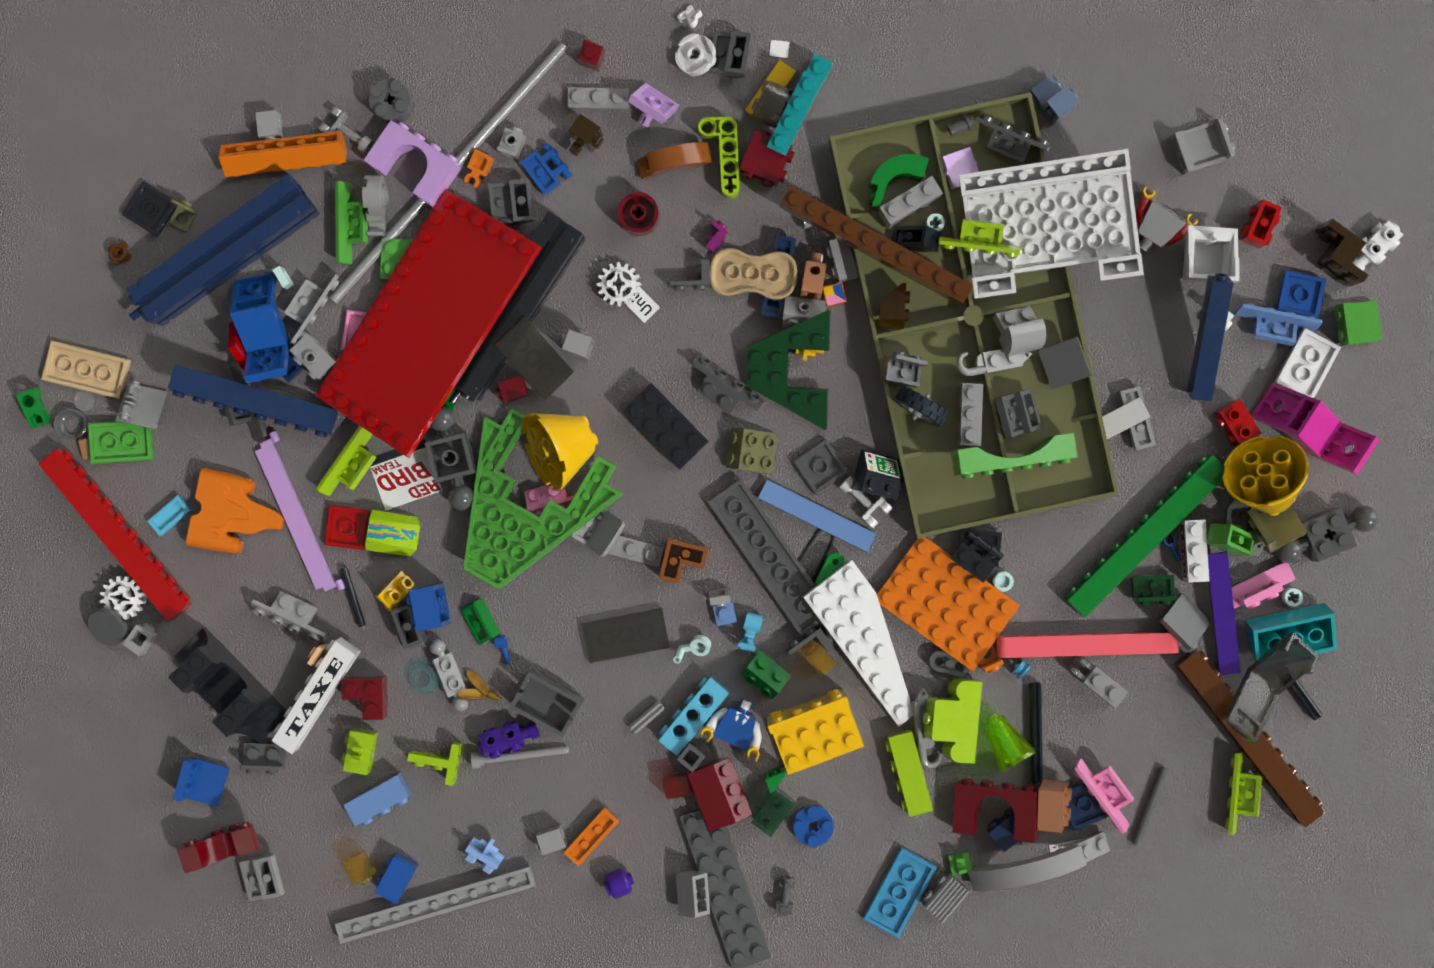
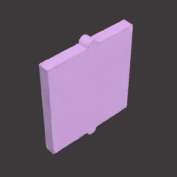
[940,147,979,189]

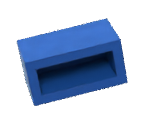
[375,853,419,904]

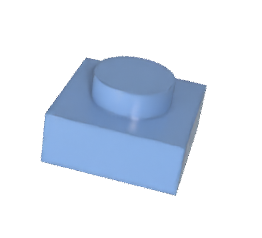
[713,602,737,626]

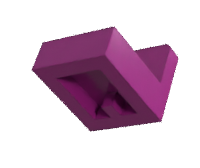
[706,219,728,254]

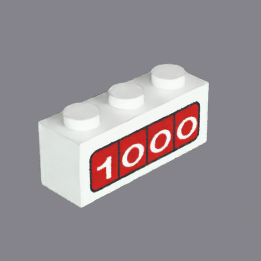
[1179,519,1209,582]

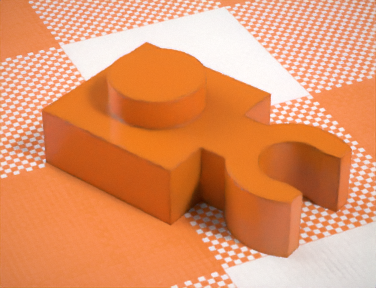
[464,149,495,188]

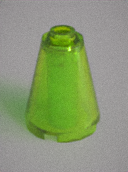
[985,713,1036,773]

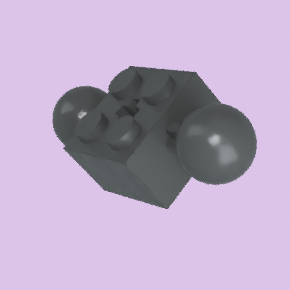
[425,406,477,511]
[1275,506,1379,564]

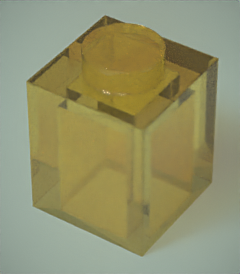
[805,644,837,677]
[343,850,376,885]

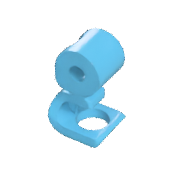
[737,612,763,652]

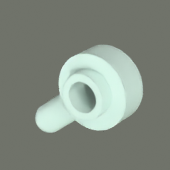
[673,635,711,664]

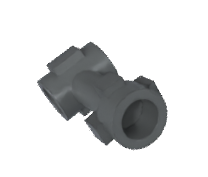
[775,876,795,916]

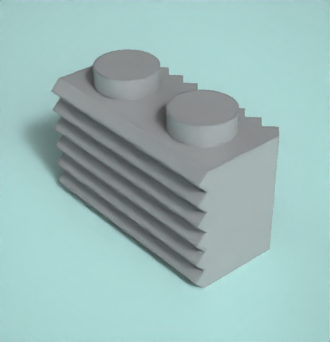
[923,873,969,923]

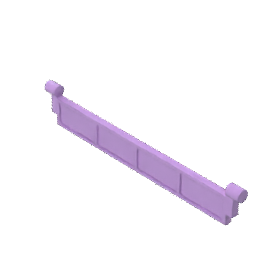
[255,431,345,592]

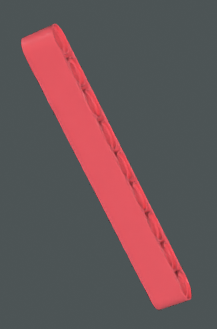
[996,631,1179,658]

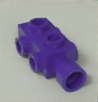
[477,722,540,759]

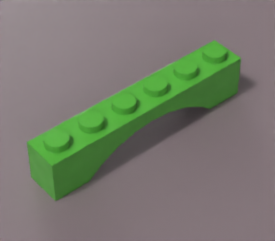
[951,433,1078,479]

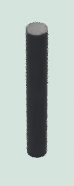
[340,567,366,627]

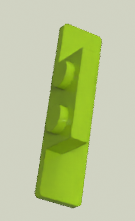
[938,219,1022,257]
[316,426,377,496]
[1225,751,1262,835]

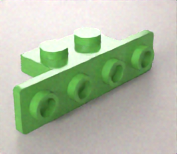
[335,181,368,264]

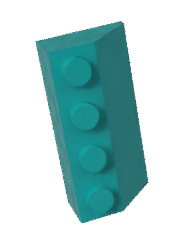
[1245,603,1338,667]

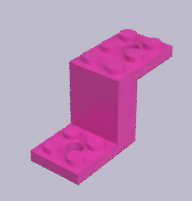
[1251,382,1380,475]

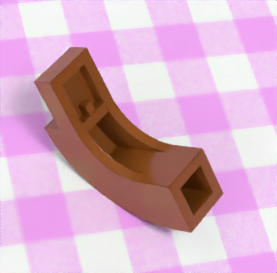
[637,142,712,179]

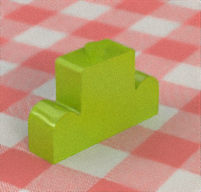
[923,678,982,764]

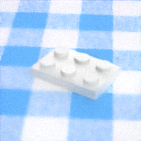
[1274,328,1341,398]

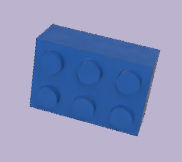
[407,583,451,632]

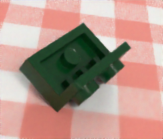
[1131,575,1178,605]

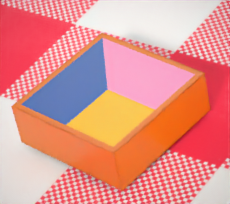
[823,282,847,307]

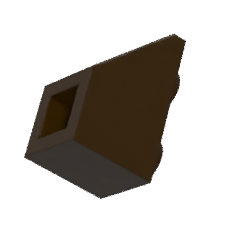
[879,283,910,329]

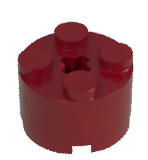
[617,192,660,236]

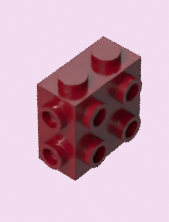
[740,130,795,188]

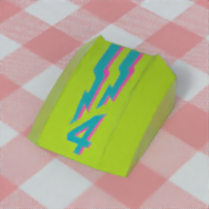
[365,510,420,557]

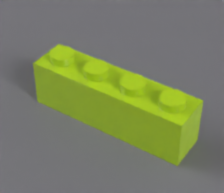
[885,729,933,817]

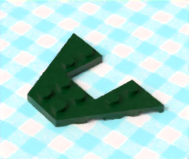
[747,309,831,430]

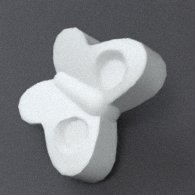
[677,5,702,28]

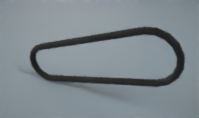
[798,529,834,583]

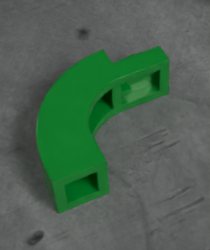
[868,154,929,211]

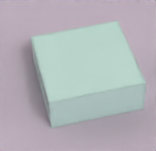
[273,266,295,290]

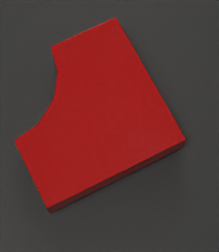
[228,322,247,371]

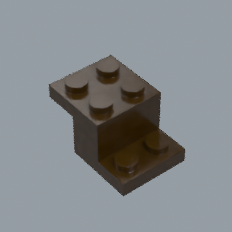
[1315,219,1369,286]

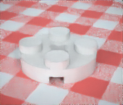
[675,33,717,76]

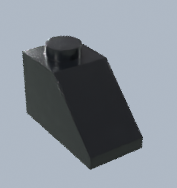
[892,226,941,252]

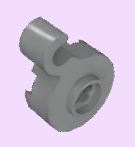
[362,175,389,236]

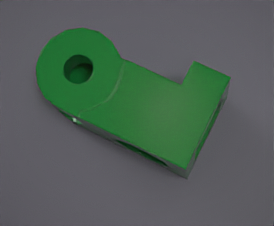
[16,387,50,429]
[814,553,844,585]

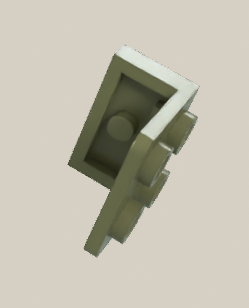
[726,428,777,474]
[1247,506,1306,553]

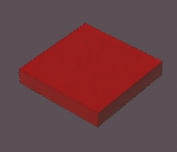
[324,505,370,550]

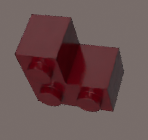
[341,676,388,720]

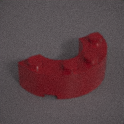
[177,821,261,874]

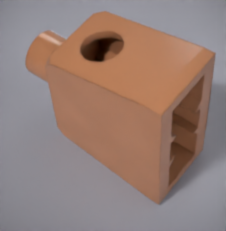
[800,253,826,300]

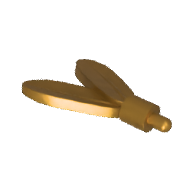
[457,670,501,701]

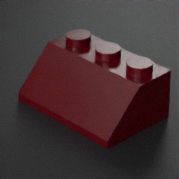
[685,757,752,832]

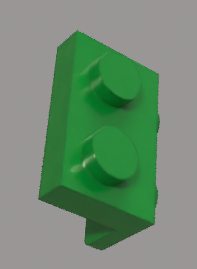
[741,650,792,699]

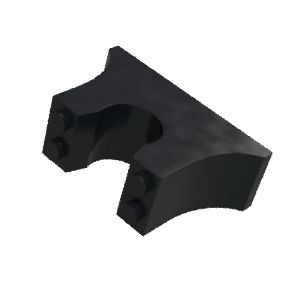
[168,627,287,743]

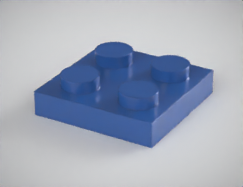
[1276,270,1326,319]

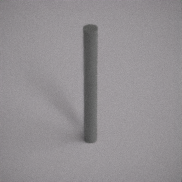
[1132,766,1168,846]

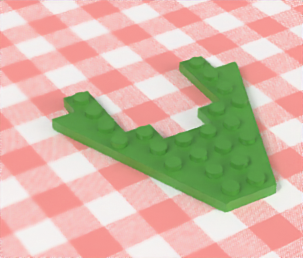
[463,408,622,590]

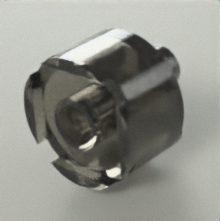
[752,80,794,129]

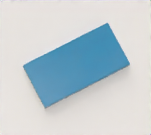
[862,846,937,939]

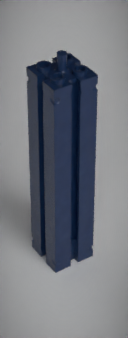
[127,174,320,326]

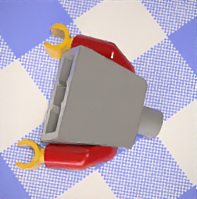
[1136,187,1198,252]

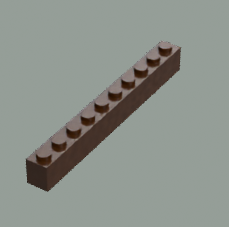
[779,186,973,306]
[1174,650,1325,828]

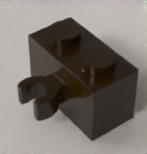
[569,114,604,157]

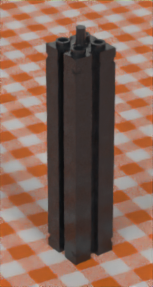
[448,211,586,405]

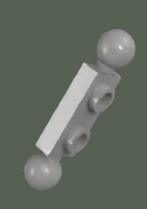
[429,639,468,711]

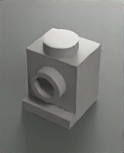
[497,126,526,160]
[122,623,158,656]

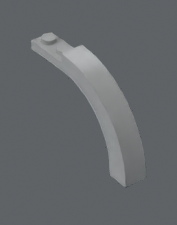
[968,831,1110,891]

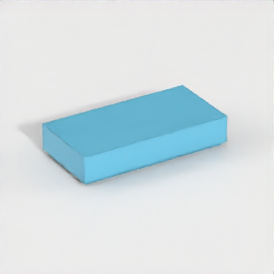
[147,495,192,536]

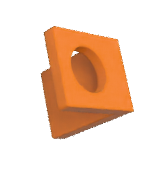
[979,645,1004,673]

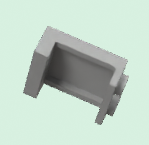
[1170,117,1235,175]

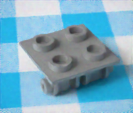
[116,381,168,430]

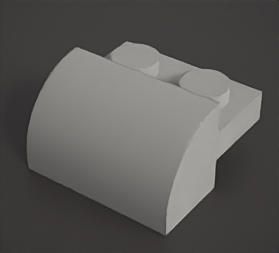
[993,306,1046,357]
[239,853,285,902]

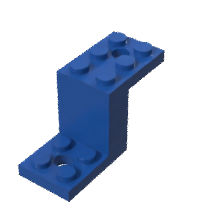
[230,272,290,383]

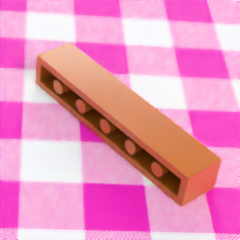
[218,131,348,177]

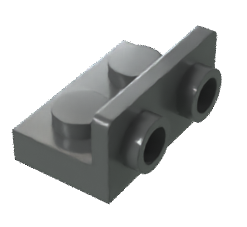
[240,742,286,774]

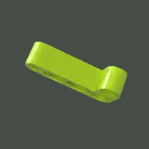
[698,117,740,199]

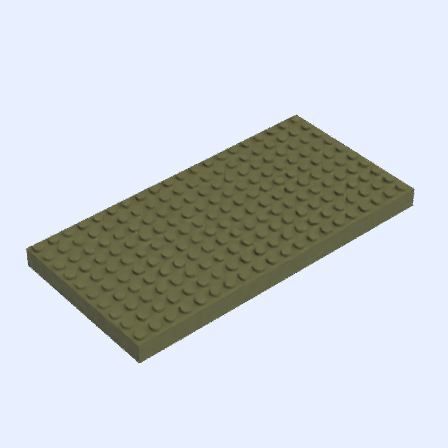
[829,92,1119,538]

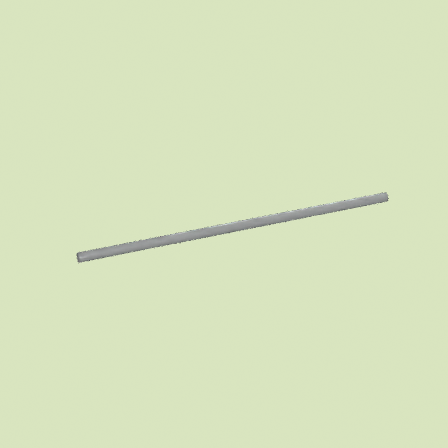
[329,42,568,303]

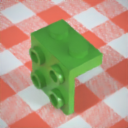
[1335,301,1382,346]

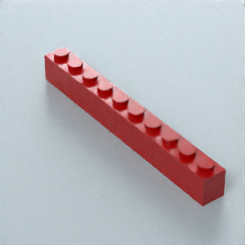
[38,449,192,621]

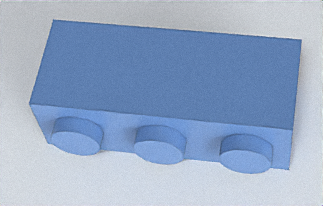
[344,772,412,826]

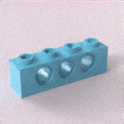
[658,676,729,756]

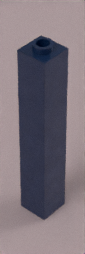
[1187,273,1234,401]

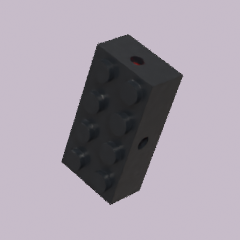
[622,383,709,470]

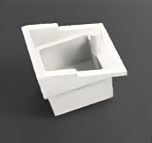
[1182,225,1239,283]

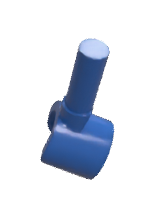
[1162,534,1182,562]
[495,636,511,664]

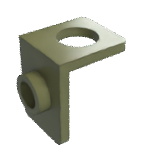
[169,199,198,232]

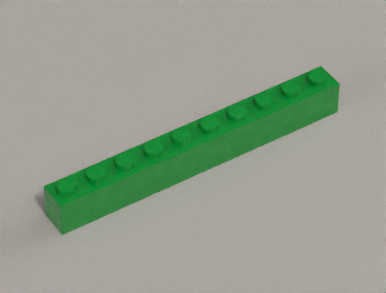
[1064,455,1224,618]

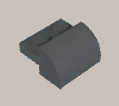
[707,31,753,78]
[488,179,534,225]
[995,388,1042,439]

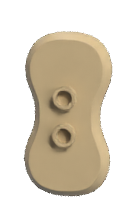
[710,248,797,300]

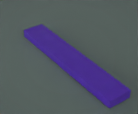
[1208,551,1241,675]

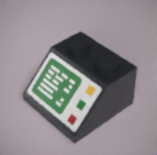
[851,449,902,501]

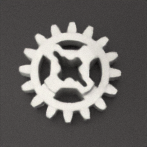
[597,262,642,307]
[100,576,146,620]

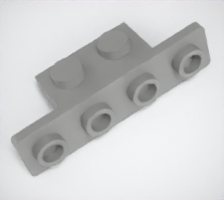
[284,273,340,344]
[250,591,326,644]

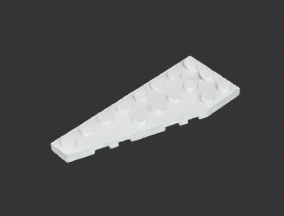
[802,560,913,727]

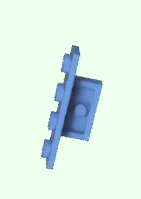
[1235,303,1322,346]

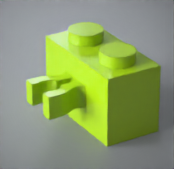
[341,728,378,775]

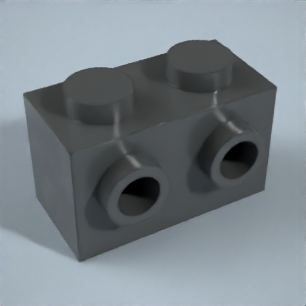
[390,605,428,649]

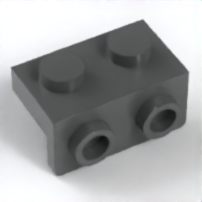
[881,352,929,388]

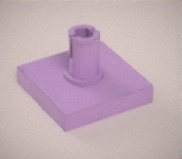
[628,83,679,127]

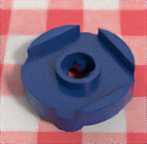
[793,805,834,848]

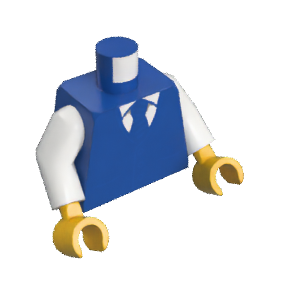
[699,698,762,762]

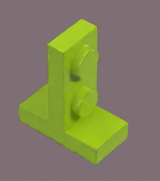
[407,741,463,786]

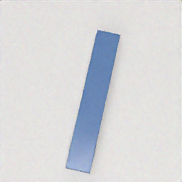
[758,480,876,553]

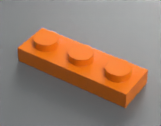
[564,807,620,867]

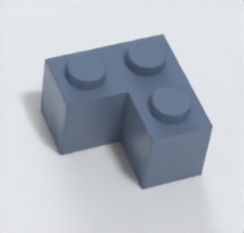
[1028,75,1079,126]

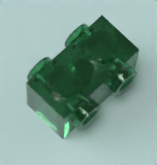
[751,787,795,837]

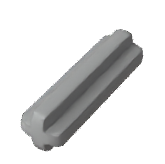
[629,701,664,734]

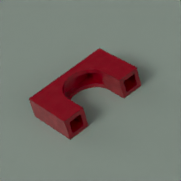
[952,778,1039,842]

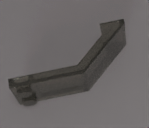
[1223,632,1320,743]

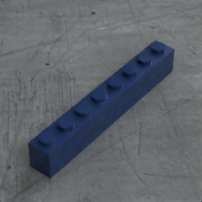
[168,365,338,438]

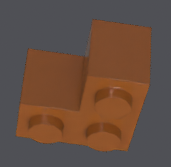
[659,538,709,584]

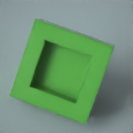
[948,850,972,876]

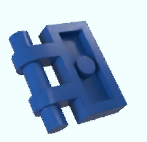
[520,143,572,196]

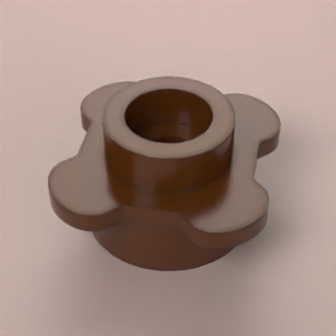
[108,242,131,264]

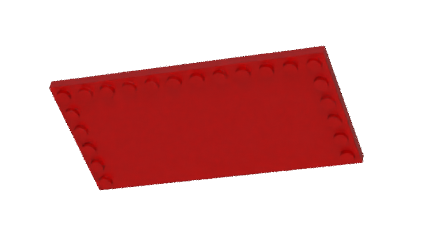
[315,189,542,458]

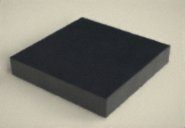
[122,181,177,237]

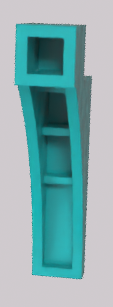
[767,54,834,156]

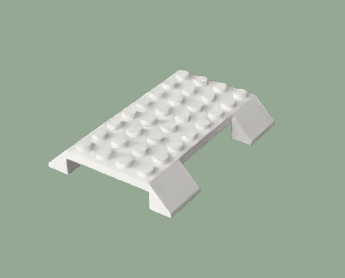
[959,149,1144,299]

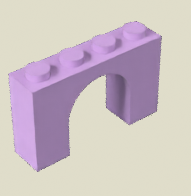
[364,120,461,207]

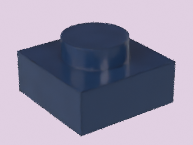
[282,354,304,383]

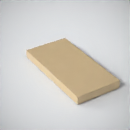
[41,341,131,399]

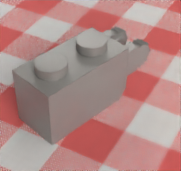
[1070,657,1129,708]

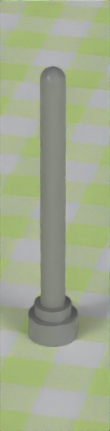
[471,746,569,769]

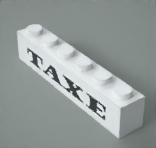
[272,637,361,754]

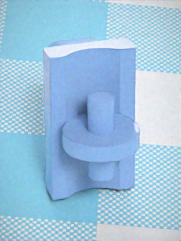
[465,837,505,874]

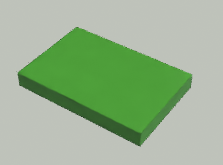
[87,421,154,464]

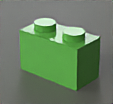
[1207,524,1256,556]

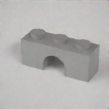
[877,176,943,229]
[957,383,983,447]

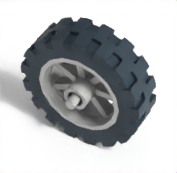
[893,386,949,428]

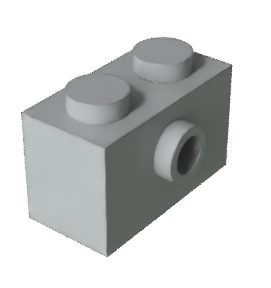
[782,296,826,328]
[560,329,595,360]
[289,333,337,380]
[676,870,710,918]

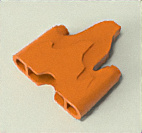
[186,467,285,554]

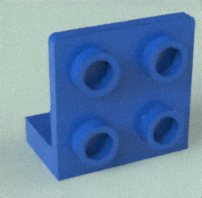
[173,757,229,807]

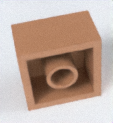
[1037,779,1072,833]

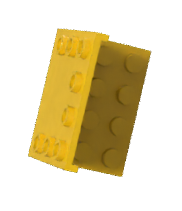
[767,688,864,775]

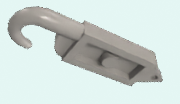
[957,349,1032,376]
[912,687,942,768]

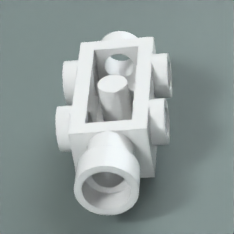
[1352,221,1403,271]

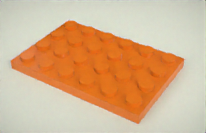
[877,537,1020,672]

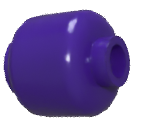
[603,868,635,899]

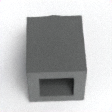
[677,741,706,772]

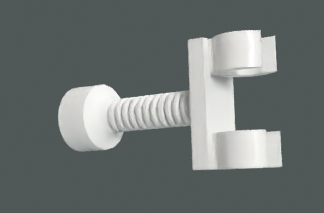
[839,476,892,528]

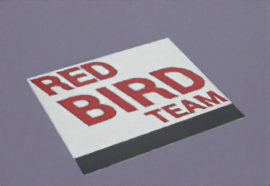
[370,439,442,511]

